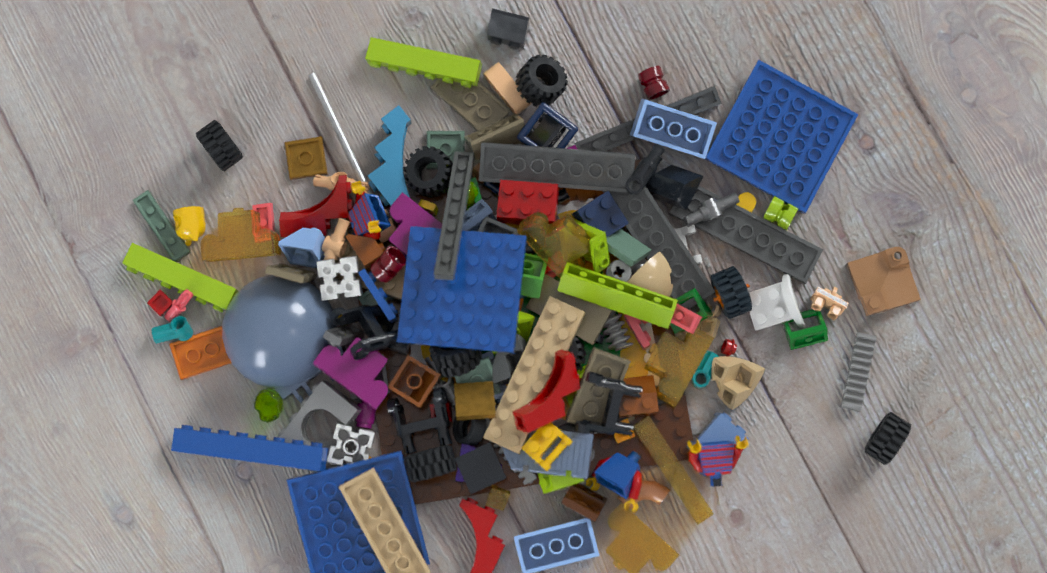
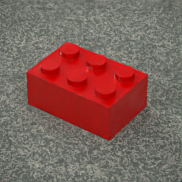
[496,180,559,228]

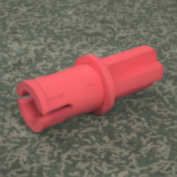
[164,289,193,322]

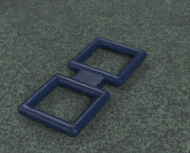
[484,102,578,196]

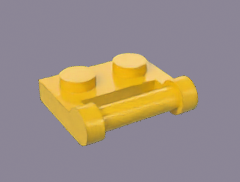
[521,423,573,471]

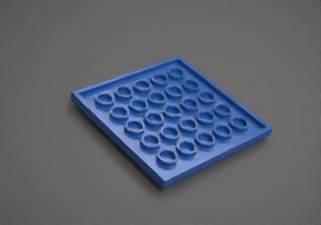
[705,60,858,214]
[397,226,527,353]
[287,450,430,573]

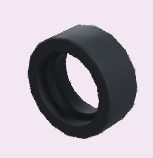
[453,416,486,446]

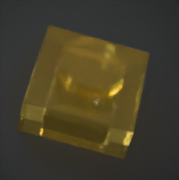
[485,485,510,511]

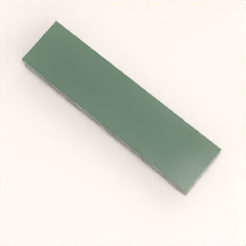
[132,190,191,262]

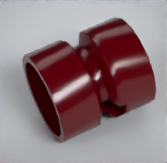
[638,66,670,100]
[371,246,407,283]

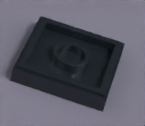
[455,442,506,495]

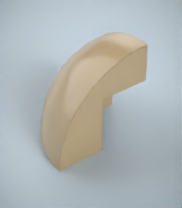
[627,252,673,297]
[711,356,765,410]

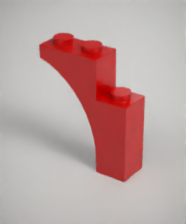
[279,175,353,237]
[512,349,581,433]
[459,497,505,573]

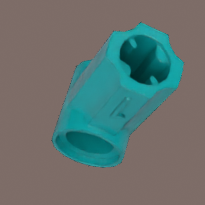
[152,316,193,344]
[691,350,720,389]

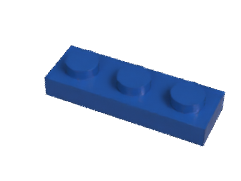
[358,269,398,324]

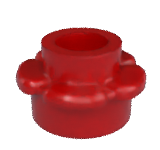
[721,339,737,356]

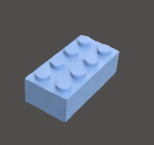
[630,99,717,159]
[514,518,599,573]

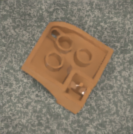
[847,247,921,317]

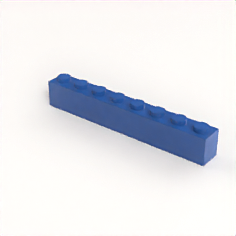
[171,425,328,471]

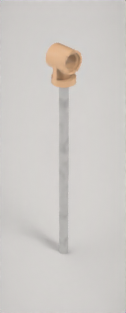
[309,73,397,243]

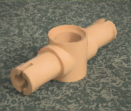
[313,172,369,195]
[322,218,350,260]

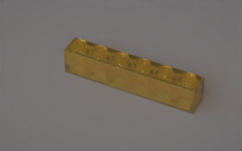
[633,415,714,525]

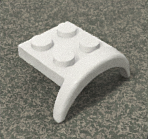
[749,274,805,331]

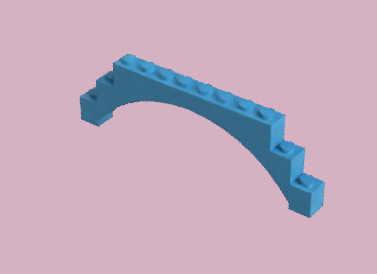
[368,105,527,299]

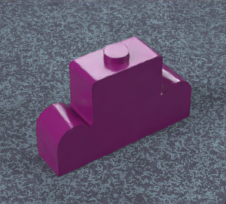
[389,192,442,259]
[313,338,388,411]

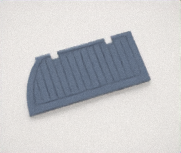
[502,429,594,479]

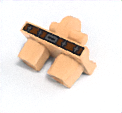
[810,286,849,320]

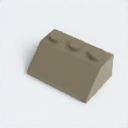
[464,114,528,161]

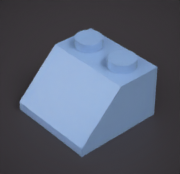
[278,228,325,268]

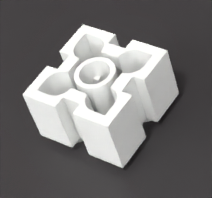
[317,256,363,301]
[327,422,375,465]

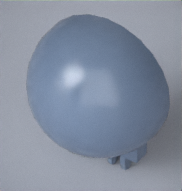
[222,275,345,404]

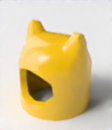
[173,206,206,246]

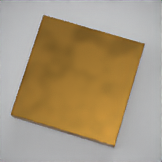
[284,136,328,180]
[454,381,496,420]

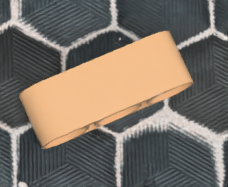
[483,62,531,115]

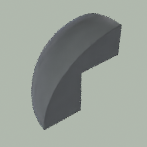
[492,334,527,385]

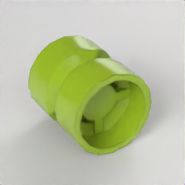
[763,196,798,230]

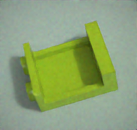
[559,219,610,273]

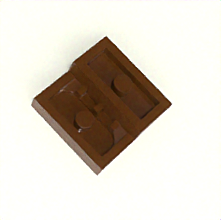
[561,483,608,522]

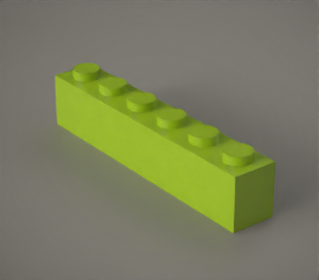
[365,37,482,88]
[122,243,239,313]
[557,262,678,329]

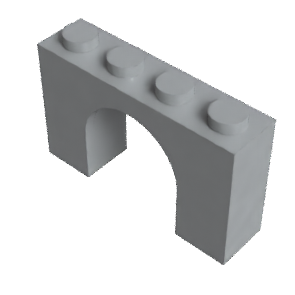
[277,381,362,471]

